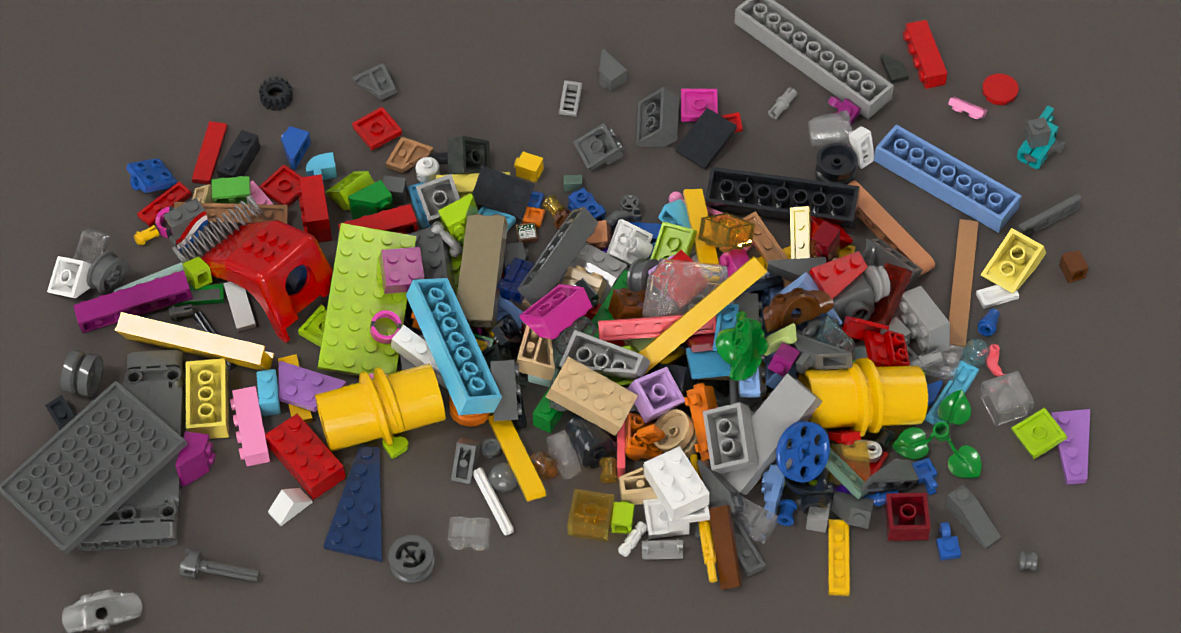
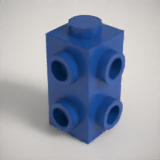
[568,188,606,221]

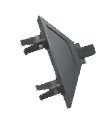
[789,325,853,374]

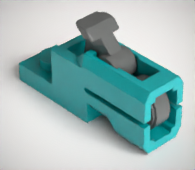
[1016,106,1066,169]

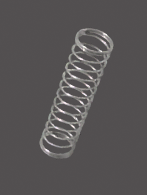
[172,195,263,263]

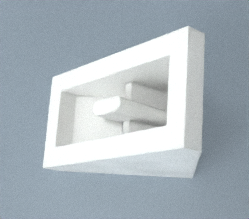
[268,488,312,526]

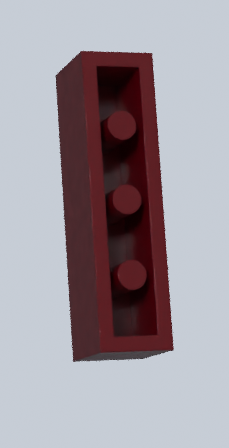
[811,220,840,263]

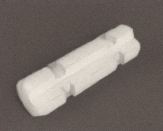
[618,521,647,557]

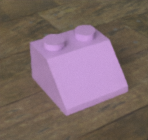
[627,367,685,423]

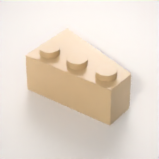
[516,325,555,381]
[619,467,658,505]

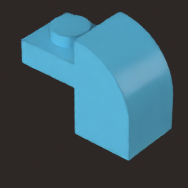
[306,152,337,191]

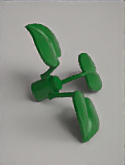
[892,390,982,478]

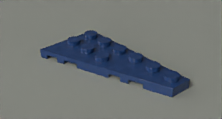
[324,444,382,562]

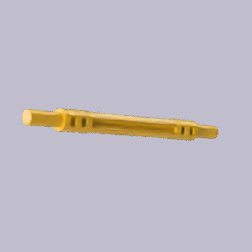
[690,454,717,582]

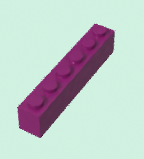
[73,270,193,333]

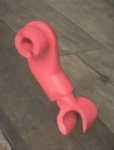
[986,344,1009,384]

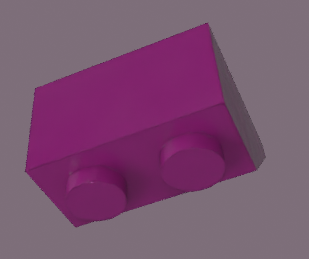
[175,431,216,486]

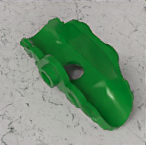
[715,310,768,381]

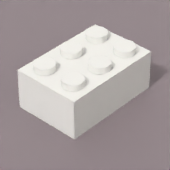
[644,446,709,522]

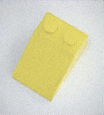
[981,228,1046,294]

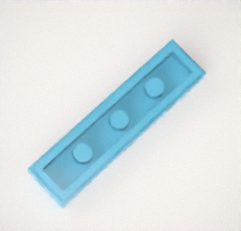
[925,361,979,425]

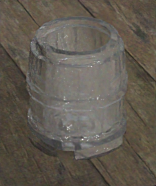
[808,110,853,151]

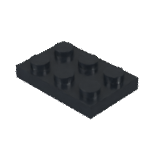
[472,165,535,219]

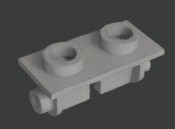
[642,539,683,560]

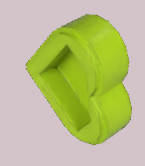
[382,436,408,460]

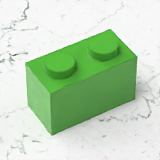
[212,176,252,204]

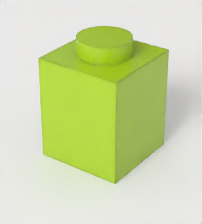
[182,257,212,289]
[611,501,634,534]

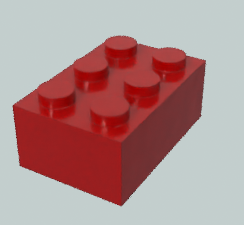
[297,174,332,243]

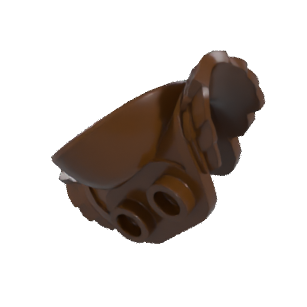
[763,288,834,333]

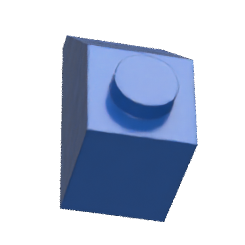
[281,126,311,170]

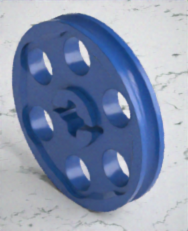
[776,421,830,482]

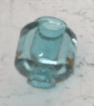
[961,339,990,367]

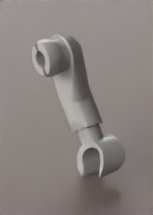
[431,221,463,258]

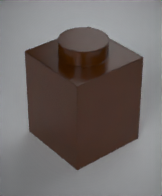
[1059,250,1089,283]

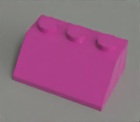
[519,284,592,339]

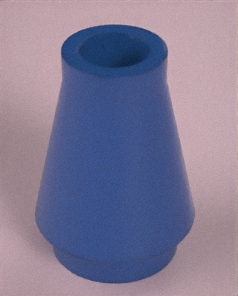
[978,309,1000,336]

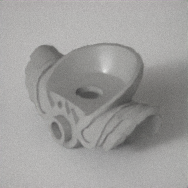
[62,590,142,633]

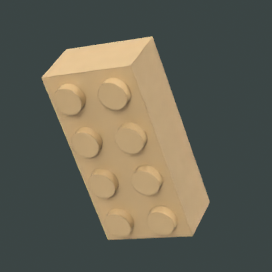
[546,357,638,436]

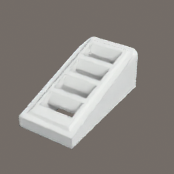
[849,126,875,169]

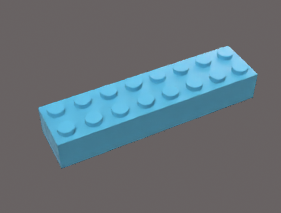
[406,278,502,415]

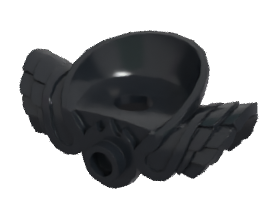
[784,453,835,514]

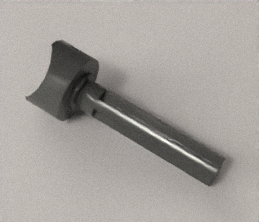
[179,549,260,582]

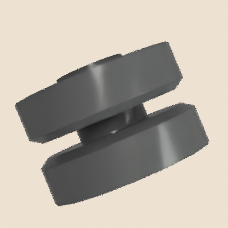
[61,350,104,397]

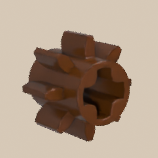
[553,209,571,230]

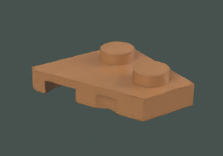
[386,137,434,173]

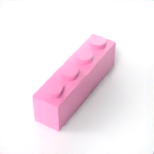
[230,386,270,467]

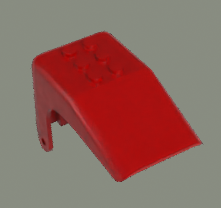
[201,220,333,343]

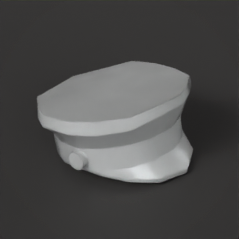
[863,265,890,302]

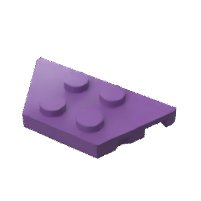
[278,361,348,412]

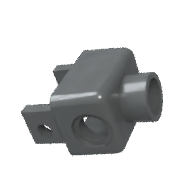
[833,274,875,327]

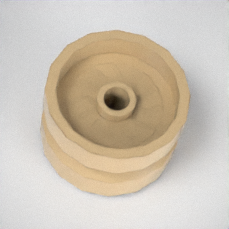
[654,409,698,458]

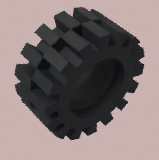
[259,77,293,111]

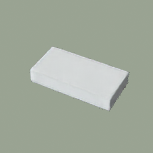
[976,285,1019,309]

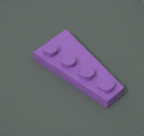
[1051,409,1090,485]

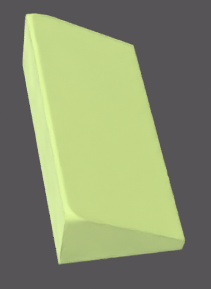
[763,323,797,356]

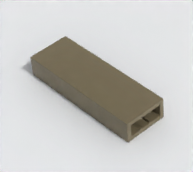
[457,214,508,328]

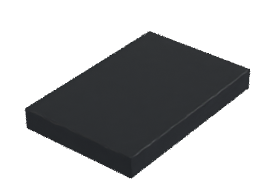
[675,108,737,170]

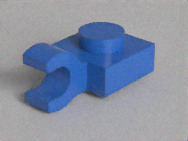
[911,458,938,495]
[936,522,961,560]

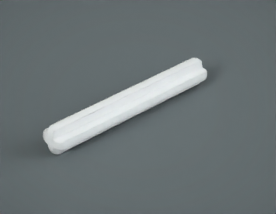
[473,468,514,536]

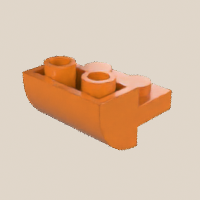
[625,413,662,462]

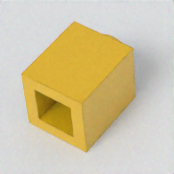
[514,151,544,183]

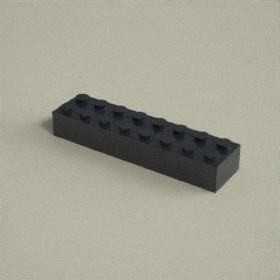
[705,167,860,229]

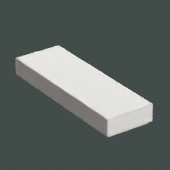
[223,282,256,332]

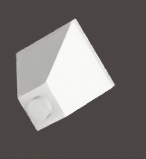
[47,256,92,298]

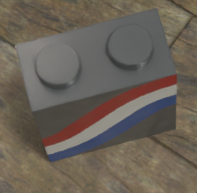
[163,198,212,253]

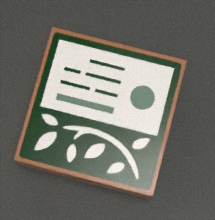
[516,223,538,244]

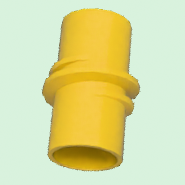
[797,358,928,436]
[315,363,446,452]

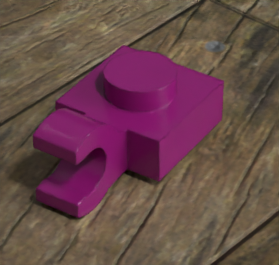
[828,96,862,124]

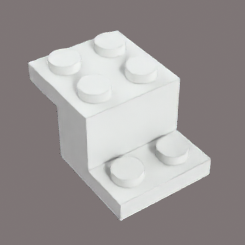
[643,481,710,539]

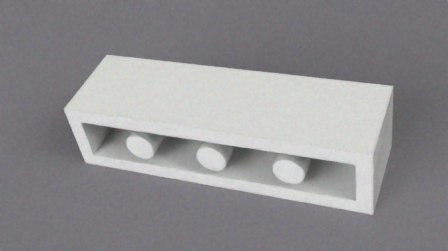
[391,325,448,390]

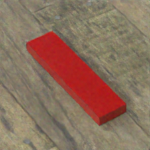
[192,121,228,185]

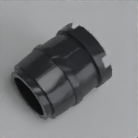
[565,415,617,469]

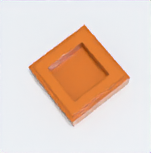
[523,206,545,228]
[637,424,665,444]

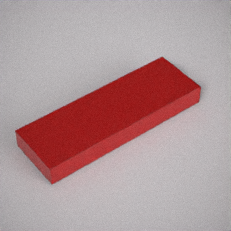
[137,181,192,227]

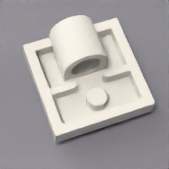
[606,219,653,266]

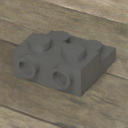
[573,123,624,172]

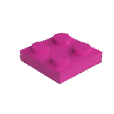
[681,89,718,122]

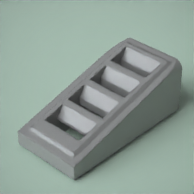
[559,80,582,117]

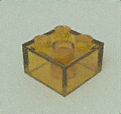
[698,213,755,252]
[567,489,615,542]

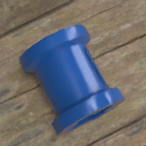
[776,499,797,526]

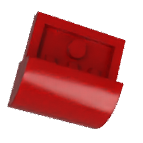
[863,330,910,367]

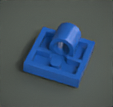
[126,158,177,193]

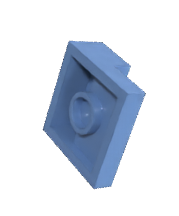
[761,464,785,522]

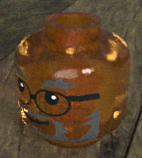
[530,451,558,481]

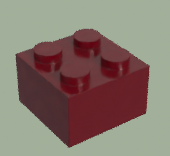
[884,493,931,541]

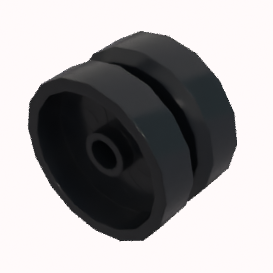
[815,143,858,185]

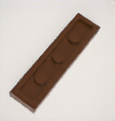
[709,505,742,590]

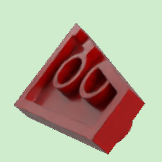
[809,251,868,300]

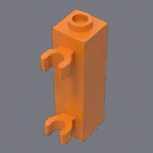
[684,383,718,461]

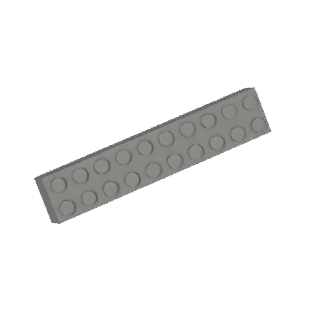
[734,0,894,119]

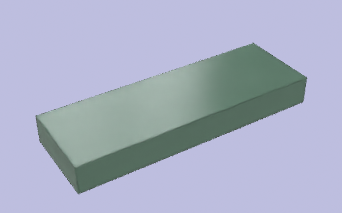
[816,447,870,499]

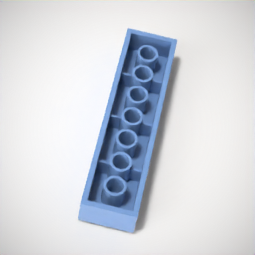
[874,124,1022,233]

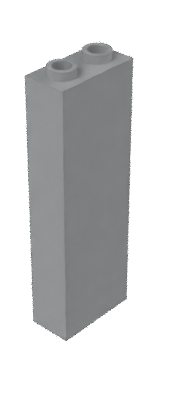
[722,373,823,495]

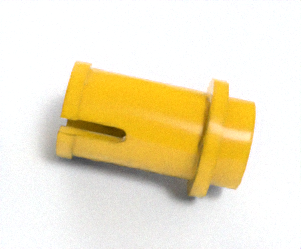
[134,225,159,245]

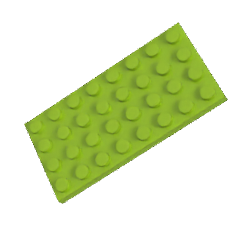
[317,223,417,376]

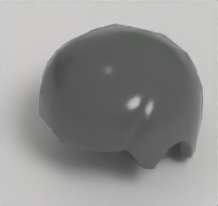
[488,462,518,493]

